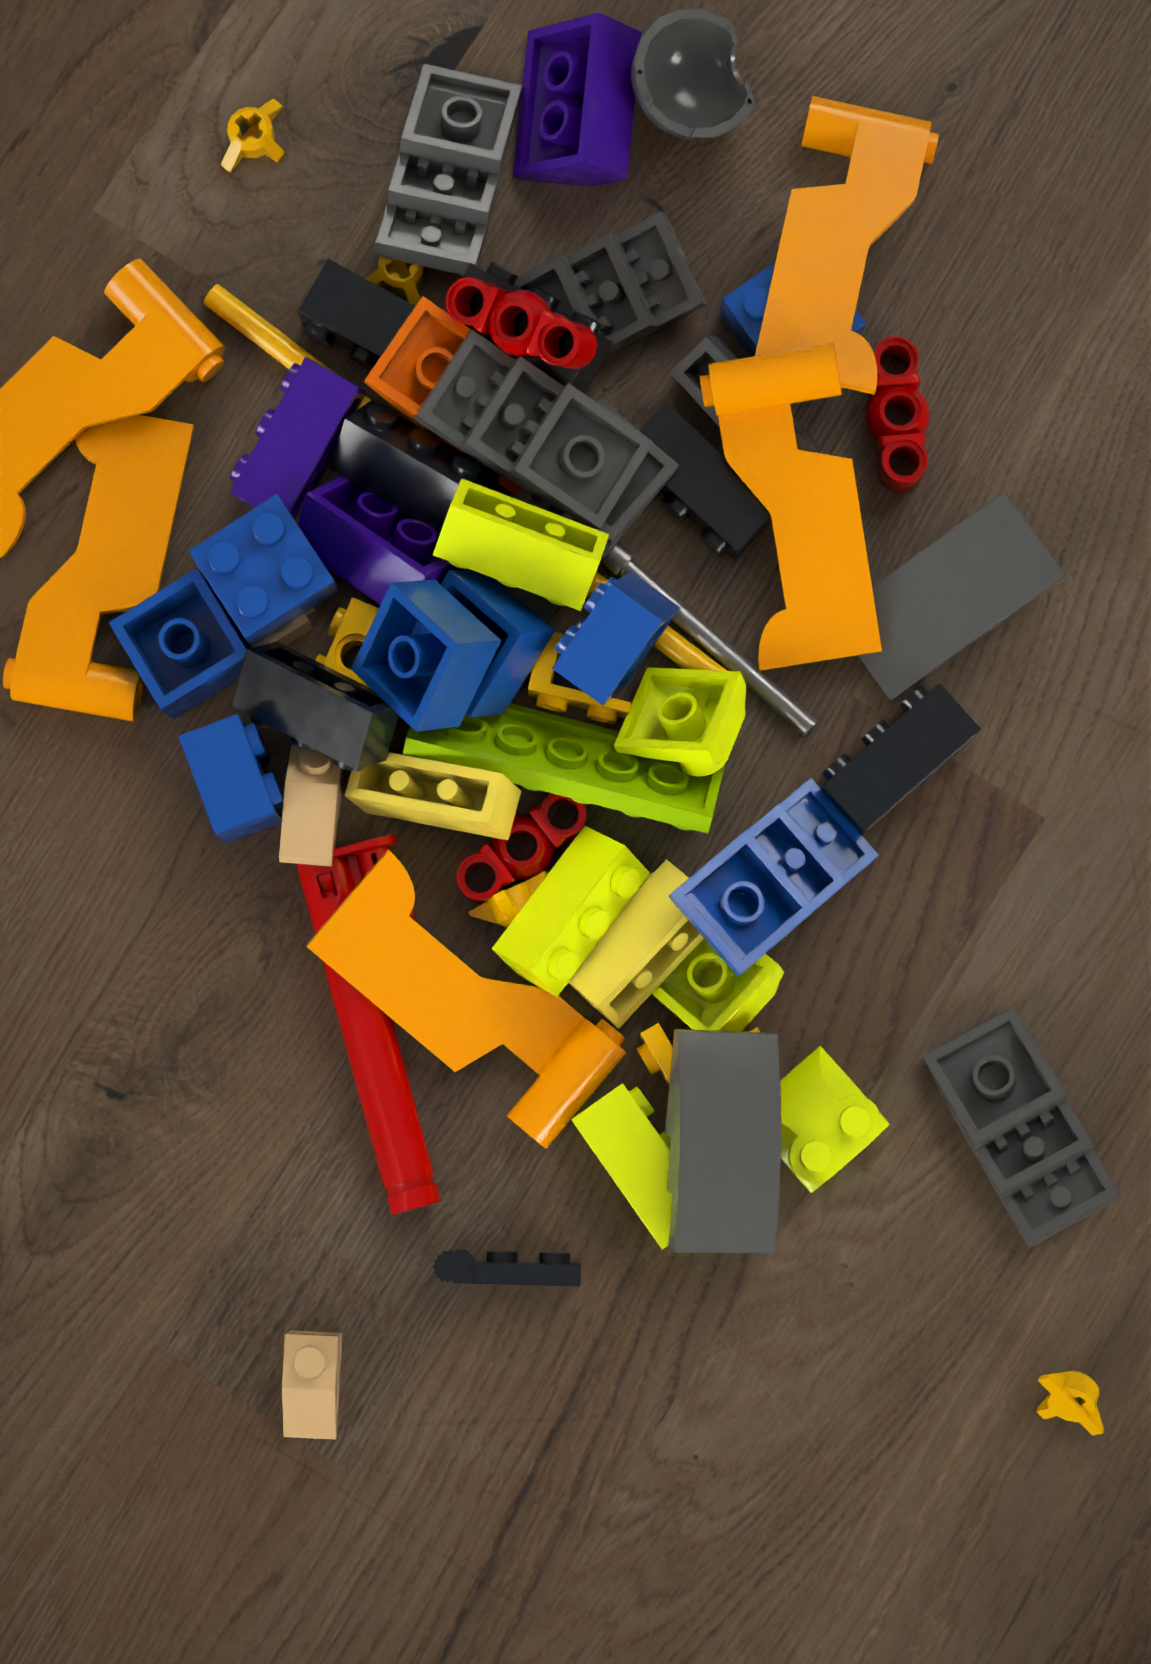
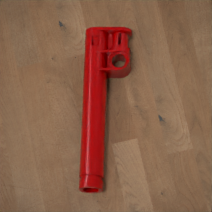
[296,835,442,1215]

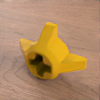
[220,99,286,173]
[365,257,424,306]
[468,871,548,927]
[1036,1370,1104,1436]

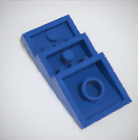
[668,778,879,977]

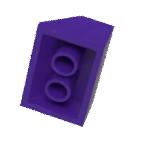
[513,13,642,187]
[297,476,466,605]

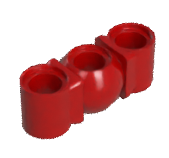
[445,277,597,369]
[865,336,930,493]
[457,793,586,904]

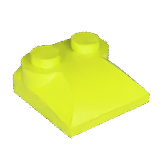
[614,667,746,777]
[652,938,784,1031]
[780,1046,890,1193]

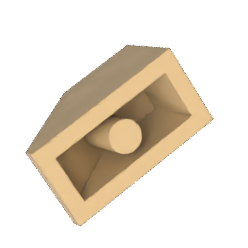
[279,745,344,867]
[282,1330,343,1440]

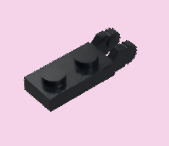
[432,1250,581,1287]

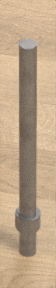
[601,541,817,736]

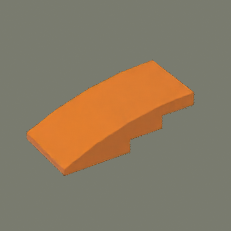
[364,296,523,498]

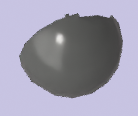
[631,9,755,140]

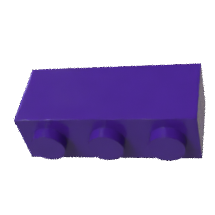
[230,357,367,520]

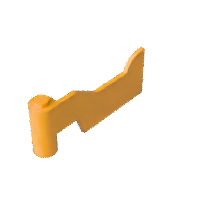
[755,96,939,395]
[0,259,225,559]
[700,343,882,671]
[3,415,194,722]
[306,850,627,1149]

